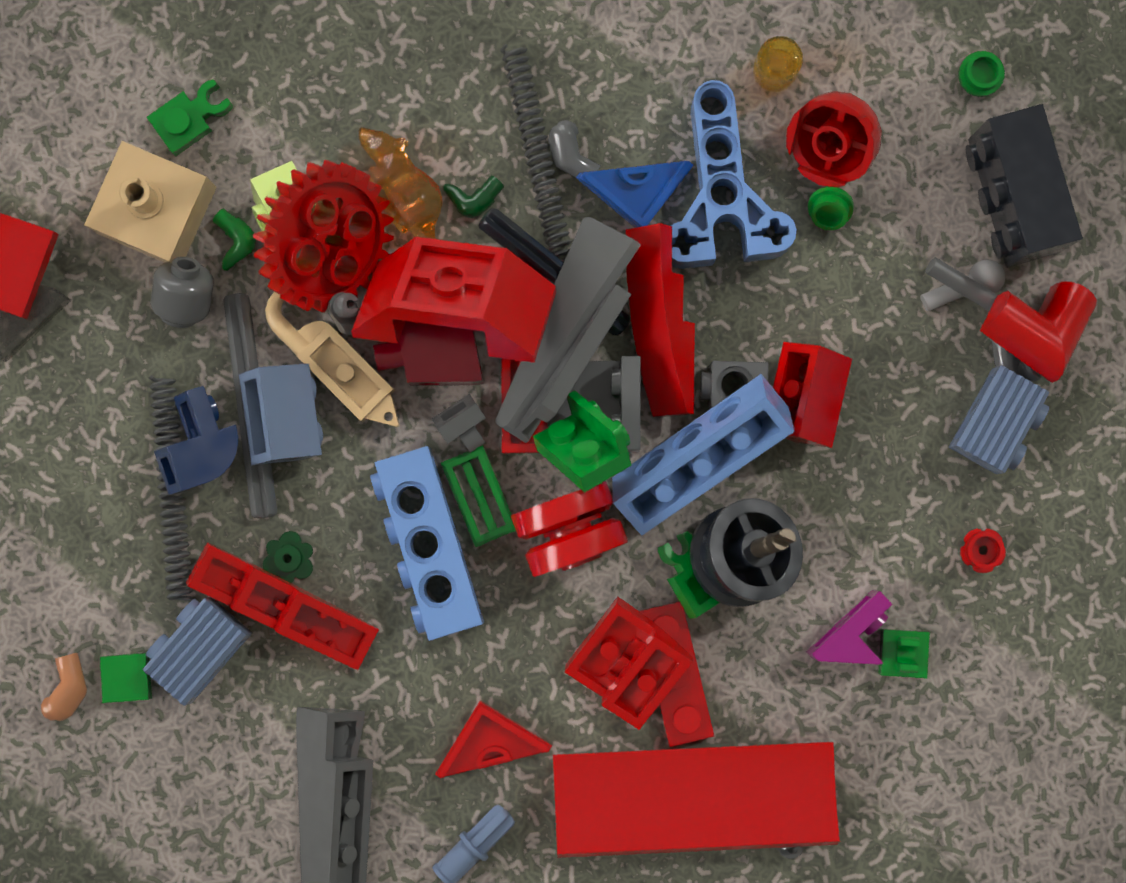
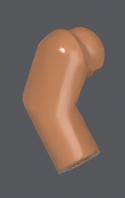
[41,652,87,721]

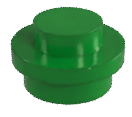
[958,51,1005,97]
[808,187,854,231]

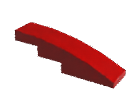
[625,223,695,418]
[186,542,379,670]

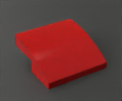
[0,213,59,320]
[564,596,693,730]

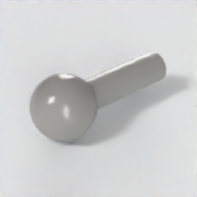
[920,259,1005,312]

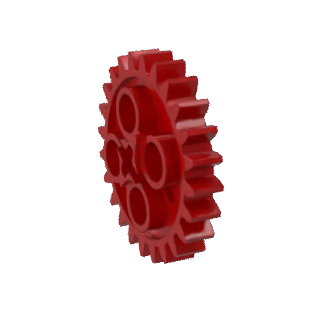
[253,160,394,313]

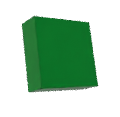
[100,653,152,703]

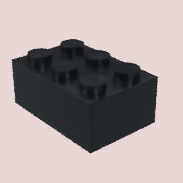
[965,104,1083,268]

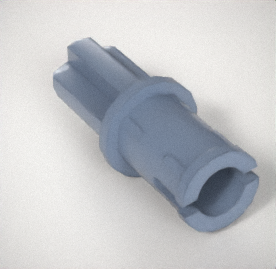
[432,805,515,883]

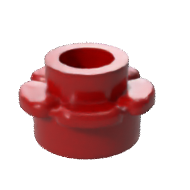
[960,528,1006,573]

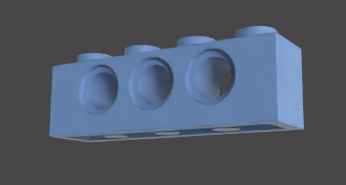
[612,374,794,536]
[370,446,484,641]

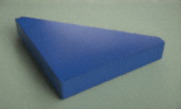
[576,161,694,228]

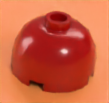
[786,91,882,187]

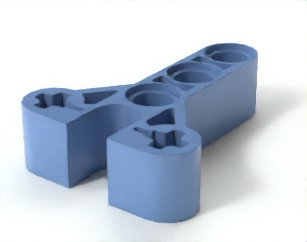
[671,80,796,269]

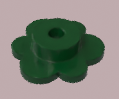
[263,531,313,583]

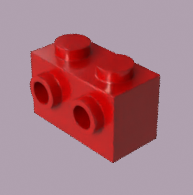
[773,342,852,448]

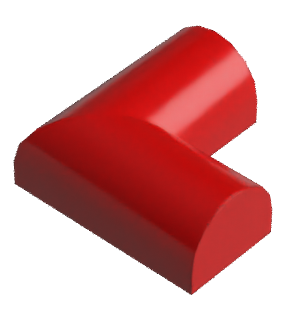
[980,281,1097,383]

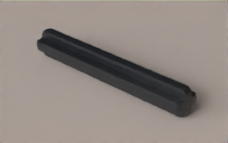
[478,208,631,336]

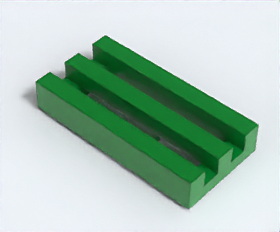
[441,445,516,547]

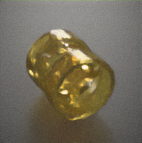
[753,36,803,92]

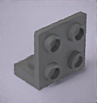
[548,356,641,453]

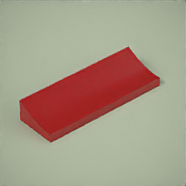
[553,742,840,858]

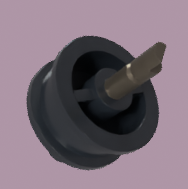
[690,498,803,607]

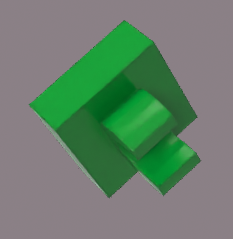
[878,629,930,678]

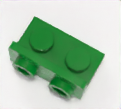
[533,390,632,493]

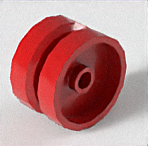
[511,481,628,577]

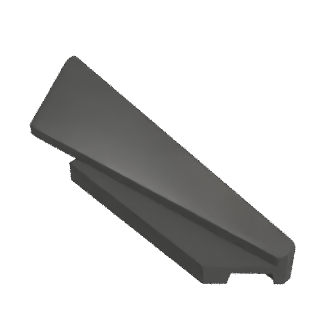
[296,707,374,883]

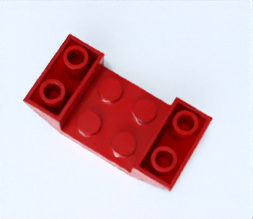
[351,237,556,363]

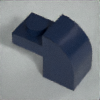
[154,386,238,495]

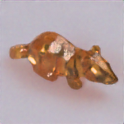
[358,127,442,239]

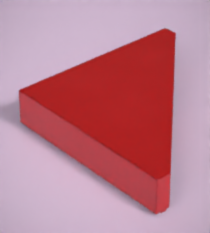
[435,700,552,778]

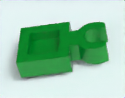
[146,79,233,157]
[657,531,720,619]

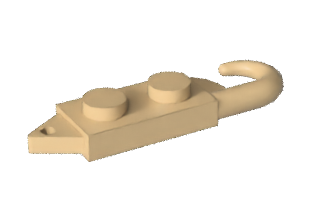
[265,292,400,427]

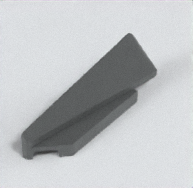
[496,217,641,443]

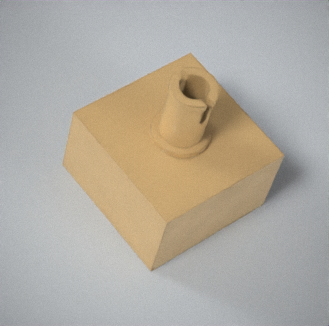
[84,141,217,263]

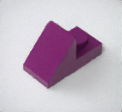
[806,590,893,665]

